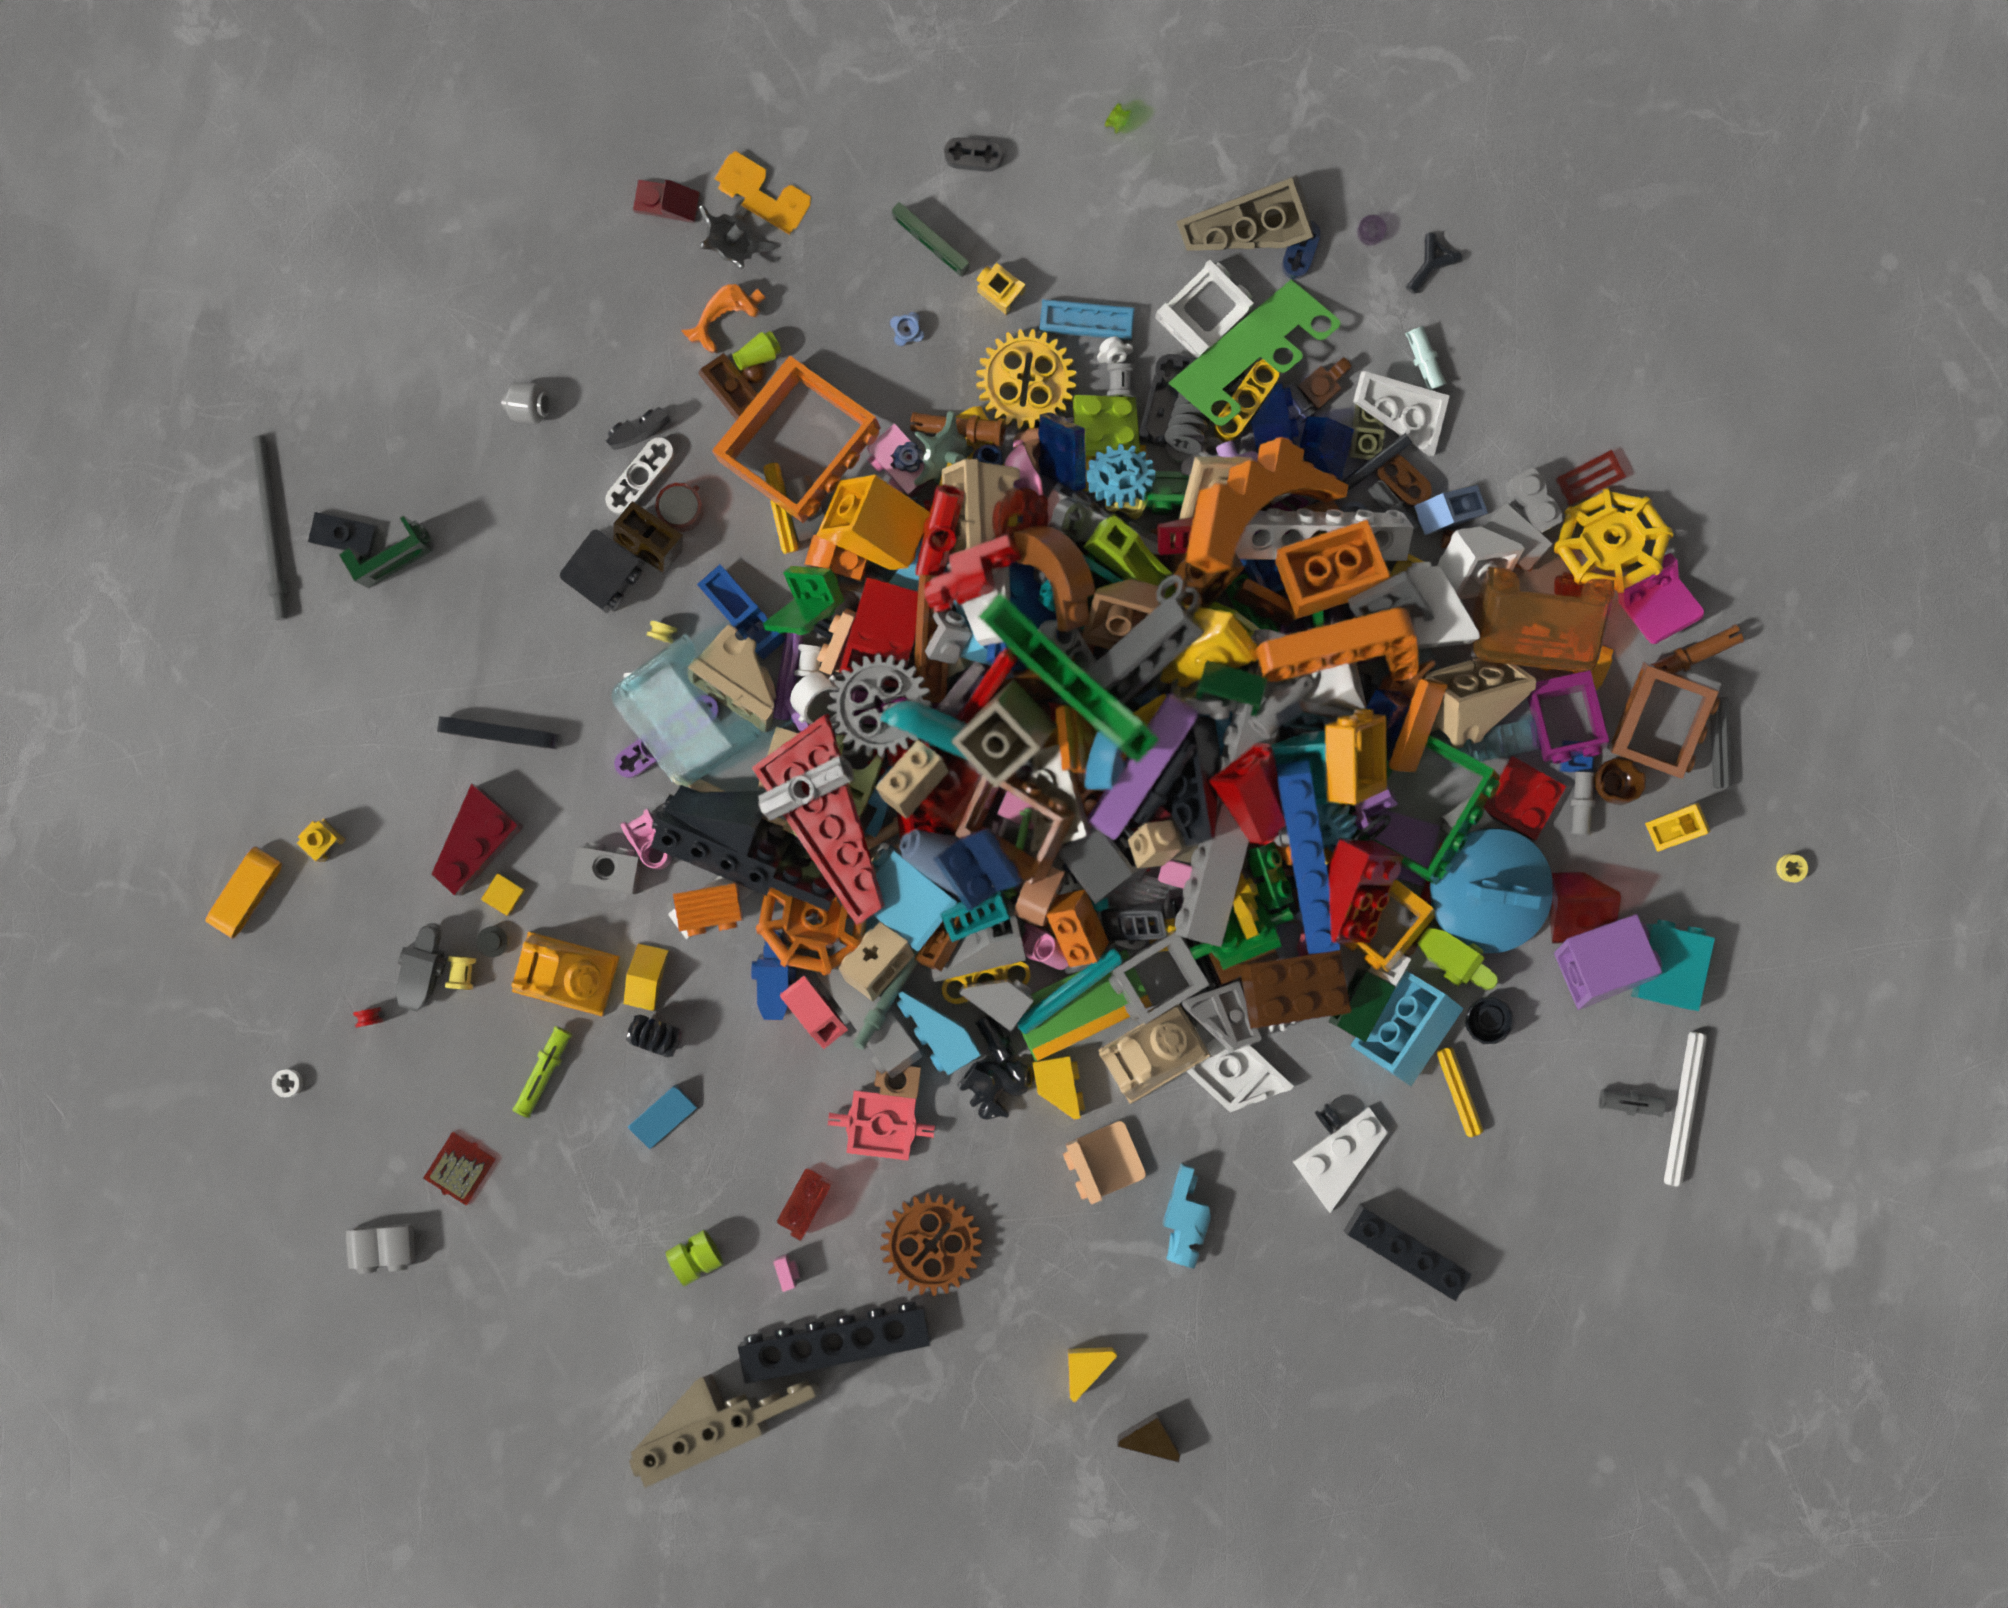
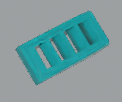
[940,891,1011,942]

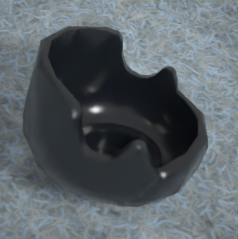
[1465,997,1514,1044]

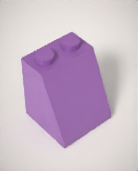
[1554,914,1662,1010]

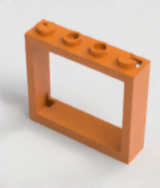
[712,356,881,523]

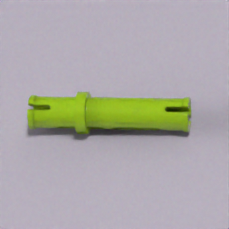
[512,1026,573,1118]

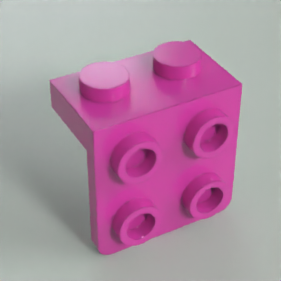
[1618,553,1704,644]

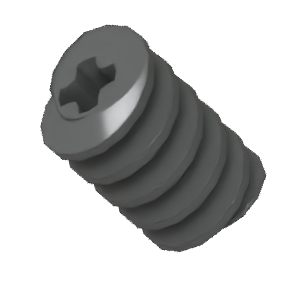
[1165,393,1215,455]

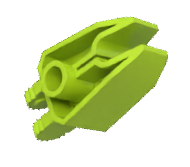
[1418,928,1498,991]

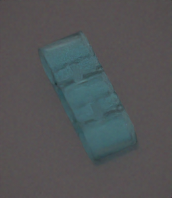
[1446,718,1541,768]

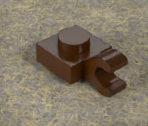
[1297,357,1352,411]

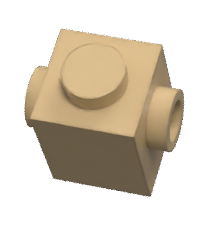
[1128,821,1182,868]

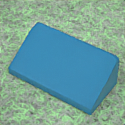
[628,1084,697,1149]

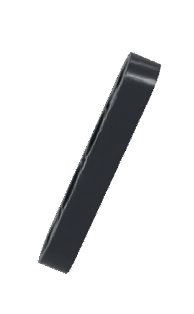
[437,716,559,750]

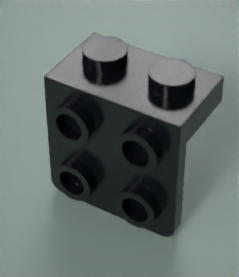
[560,529,645,614]

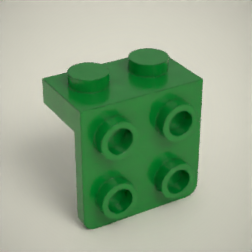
[1145,471,1190,515]
[763,566,845,635]

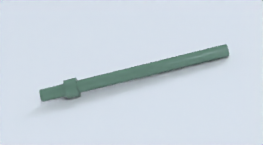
[853,948,918,1050]

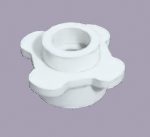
[1097,337,1133,364]

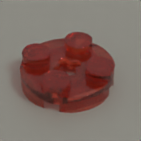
[992,487,1048,543]

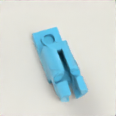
[1162,1163,1211,1269]

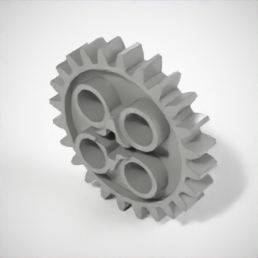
[828,654,932,758]

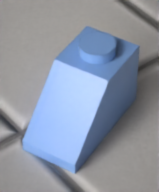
[1414,485,1488,535]

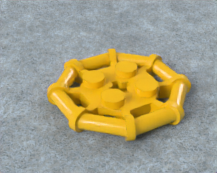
[1553,488,1673,593]

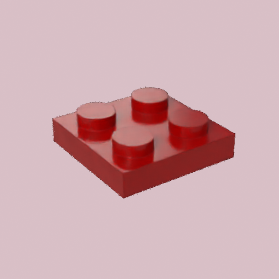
[1483,756,1566,841]

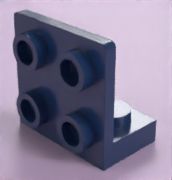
[933,829,1022,911]

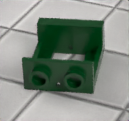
[339,516,432,589]

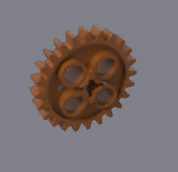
[880,1192,982,1296]

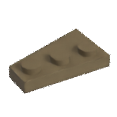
[1031,744,1091,852]

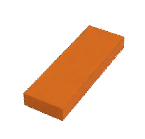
[1388,679,1448,772]

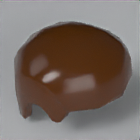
[1595,758,1646,806]

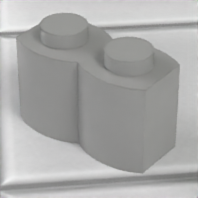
[1506,467,1562,534]
[346,1224,416,1274]

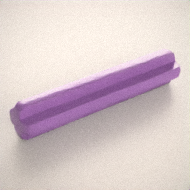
[773,633,804,720]

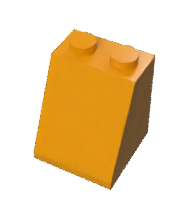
[817,475,930,570]

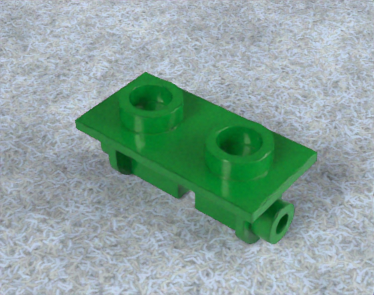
[1246,842,1294,910]

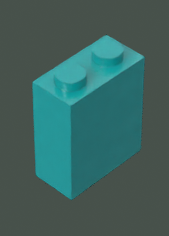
[1631,919,1715,1011]

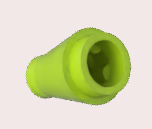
[732,331,781,370]

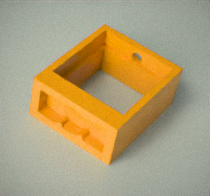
[1326,709,1387,804]
[1342,879,1435,972]

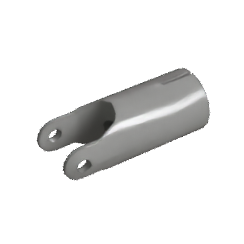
[1248,676,1312,739]

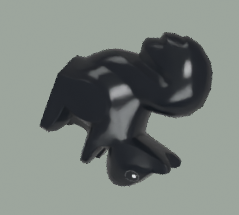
[957,1060,1033,1120]

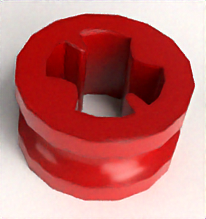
[353,1007,384,1028]

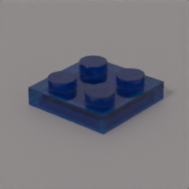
[1038,412,1086,491]

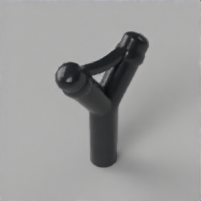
[1406,232,1462,295]

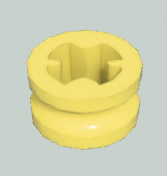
[646,620,677,644]
[1776,854,1808,883]

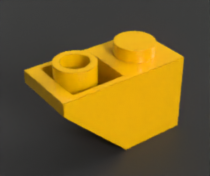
[1032,1055,1085,1120]

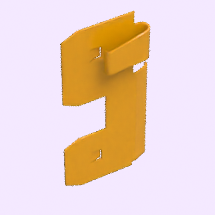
[714,151,811,235]

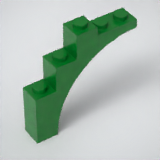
[978,593,1159,764]

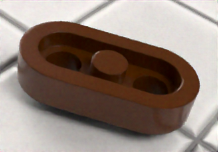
[1376,454,1432,507]

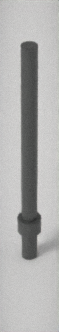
[252,435,288,620]

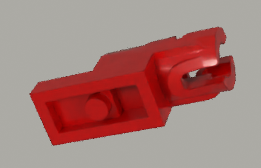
[924,535,1021,613]

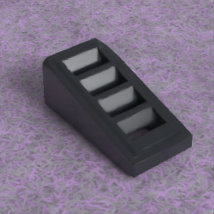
[1101,901,1169,941]

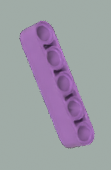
[1087,694,1198,840]

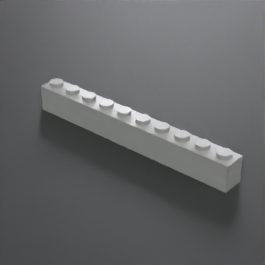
[1175,629,1288,947]

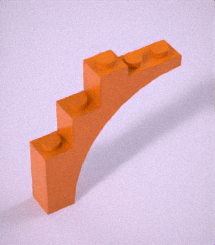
[1186,437,1348,573]

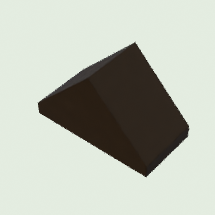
[1116,1412,1180,1463]

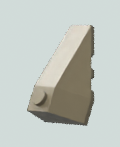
[1176,174,1314,251]

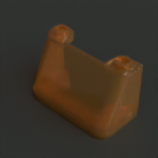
[1473,566,1614,672]

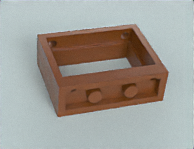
[1608,662,1720,779]
[955,772,1076,884]

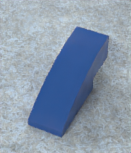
[697,564,785,660]

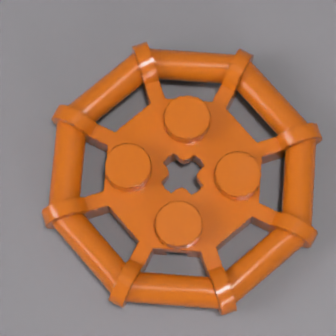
[755,888,867,975]

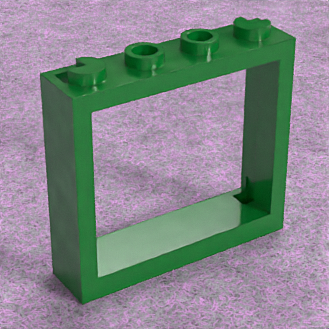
[1346,720,1501,885]

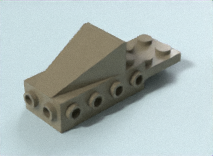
[629,1374,823,1488]

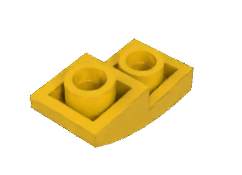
[1233,873,1259,939]

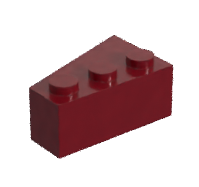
[431,783,524,896]

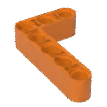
[1256,608,1419,682]

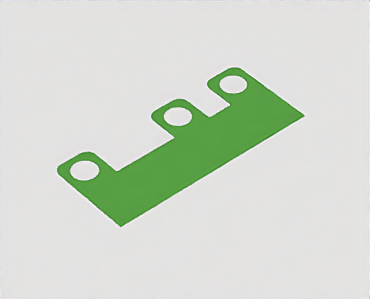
[1169,280,1341,426]

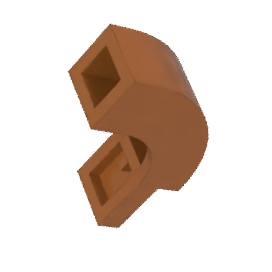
[1014,525,1095,631]

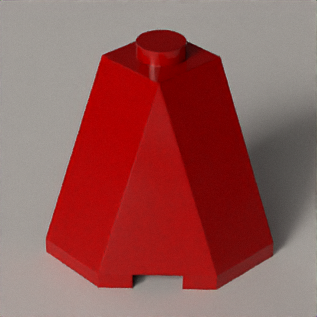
[1209,743,1286,844]

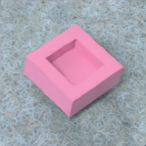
[773,1254,800,1292]

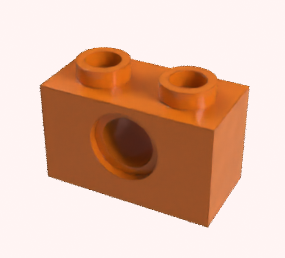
[1046,890,1109,967]

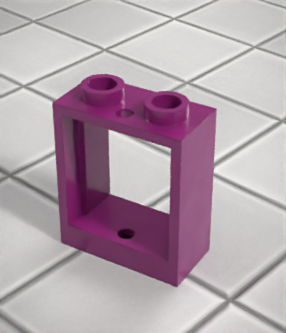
[1527,670,1609,764]

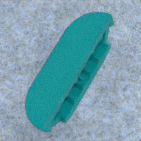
[879,700,968,760]

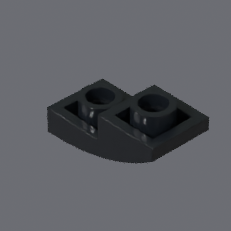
[606,407,671,450]

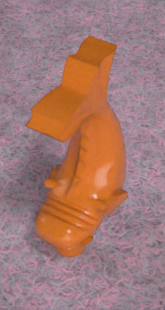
[681,284,766,354]

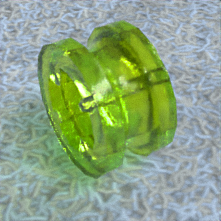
[1104,103,1132,135]

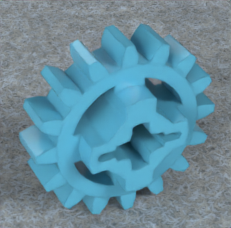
[1087,444,1155,508]

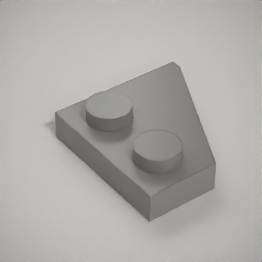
[1182,982,1262,1052]

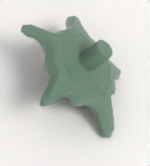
[914,411,974,486]

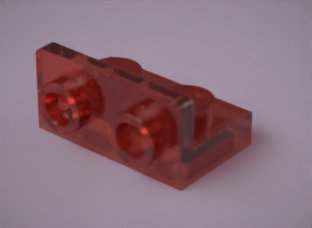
[777,1168,833,1241]

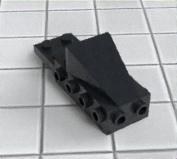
[651,785,836,911]

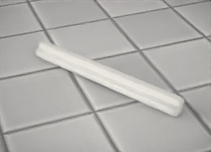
[1664,1032,1707,1187]

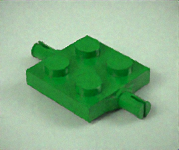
[1190,896,1294,970]

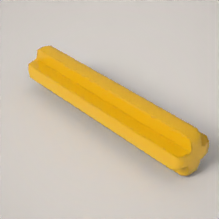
[763,463,799,554]
[1437,1047,1483,1137]

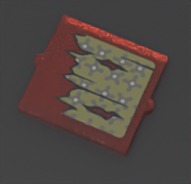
[423,1132,496,1206]

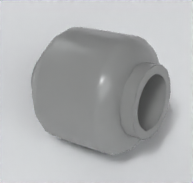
[502,383,551,423]

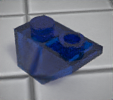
[1251,381,1300,453]
[1299,417,1354,481]

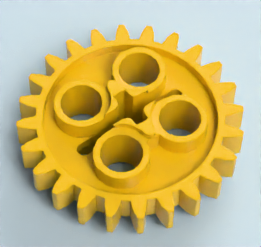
[976,329,1076,431]

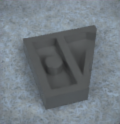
[1348,571,1435,622]

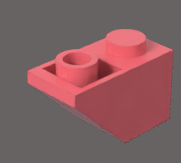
[780,976,848,1049]

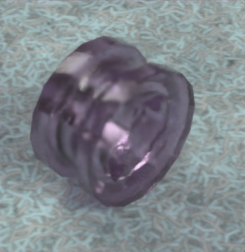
[1357,215,1386,246]

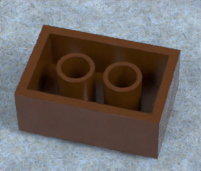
[1240,950,1351,1029]

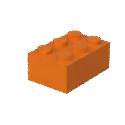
[1275,519,1390,619]

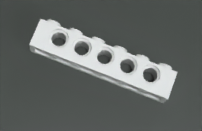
[1235,508,1414,561]

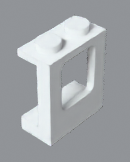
[1155,259,1253,358]

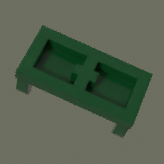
[1195,660,1268,717]
[1328,968,1396,1042]

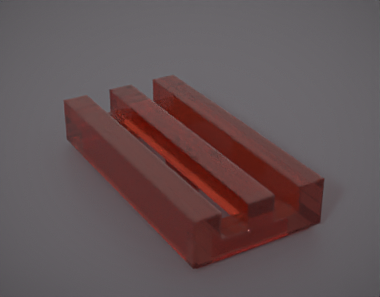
[1555,450,1626,506]

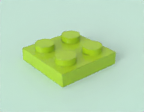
[1073,395,1140,456]

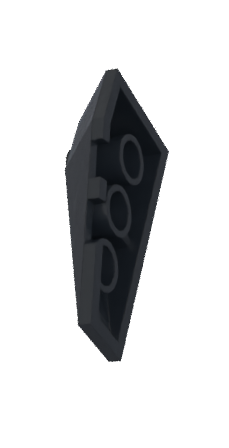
[1167,716,1220,847]

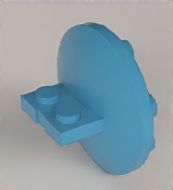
[1430,828,1553,953]

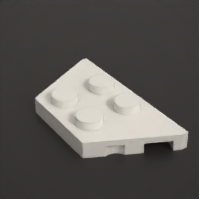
[1186,1021,1294,1112]

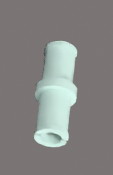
[1405,326,1447,390]

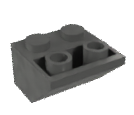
[1058,824,1149,904]

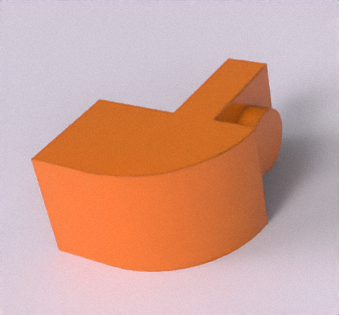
[804,535,869,582]

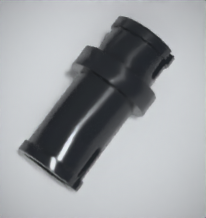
[975,1015,1016,1063]

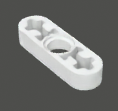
[605,437,675,515]

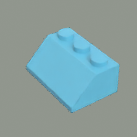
[1350,971,1464,1086]

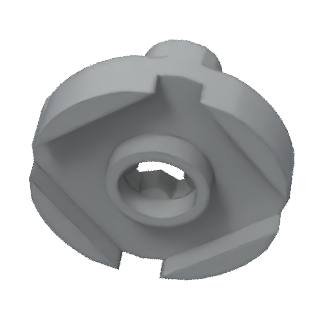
[1173,683,1237,719]

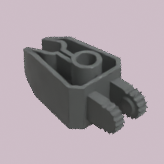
[395,923,447,1012]

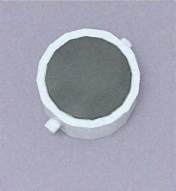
[790,672,840,724]

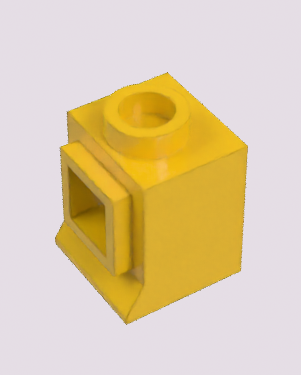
[977,263,1026,315]
[297,819,346,862]

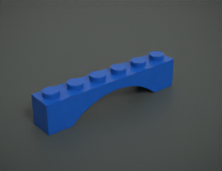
[1277,760,1340,955]

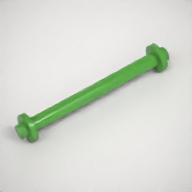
[1002,807,1032,899]

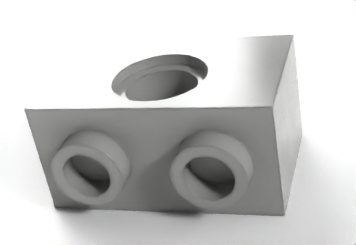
[570,842,642,895]

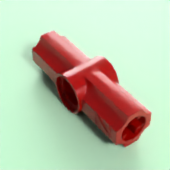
[915,484,965,576]

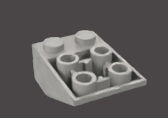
[931,895,1026,982]

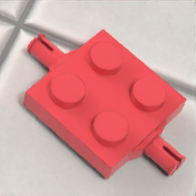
[828,1090,935,1161]

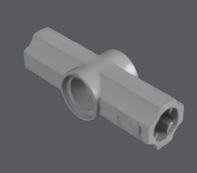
[758,755,854,821]

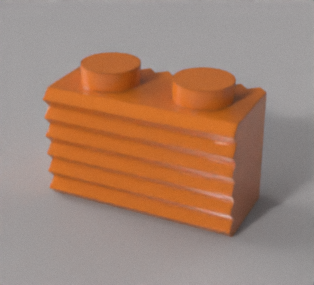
[673,883,744,936]

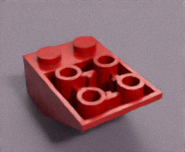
[839,577,918,689]
[1328,839,1404,943]

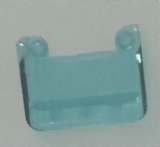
[611,634,761,786]

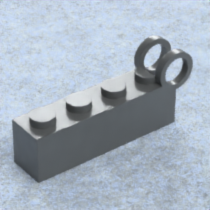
[1085,575,1204,705]

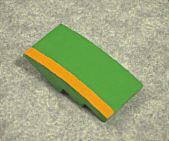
[1021,949,1152,1062]

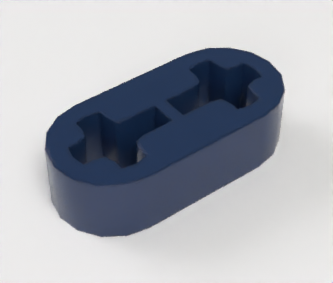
[1281,221,1321,280]

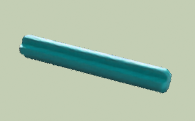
[1017,948,1123,1034]

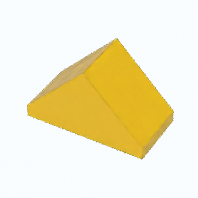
[1645,803,1711,852]
[623,943,669,1011]
[1068,1347,1117,1403]

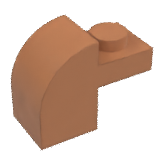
[1014,867,1065,928]

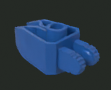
[751,930,797,1020]

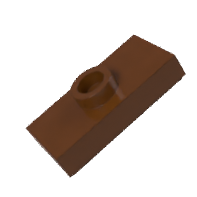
[1232,578,1297,627]

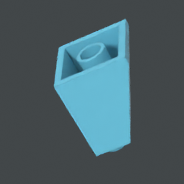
[872,844,957,951]

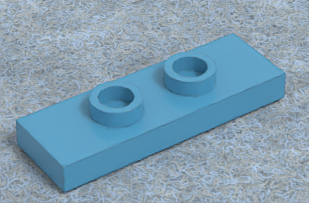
[1039,299,1135,341]

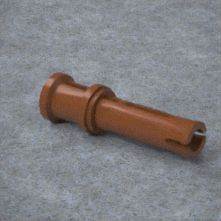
[910,412,1006,446]

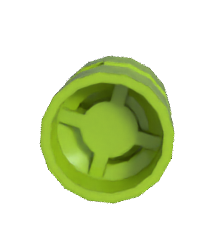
[665,1229,724,1287]

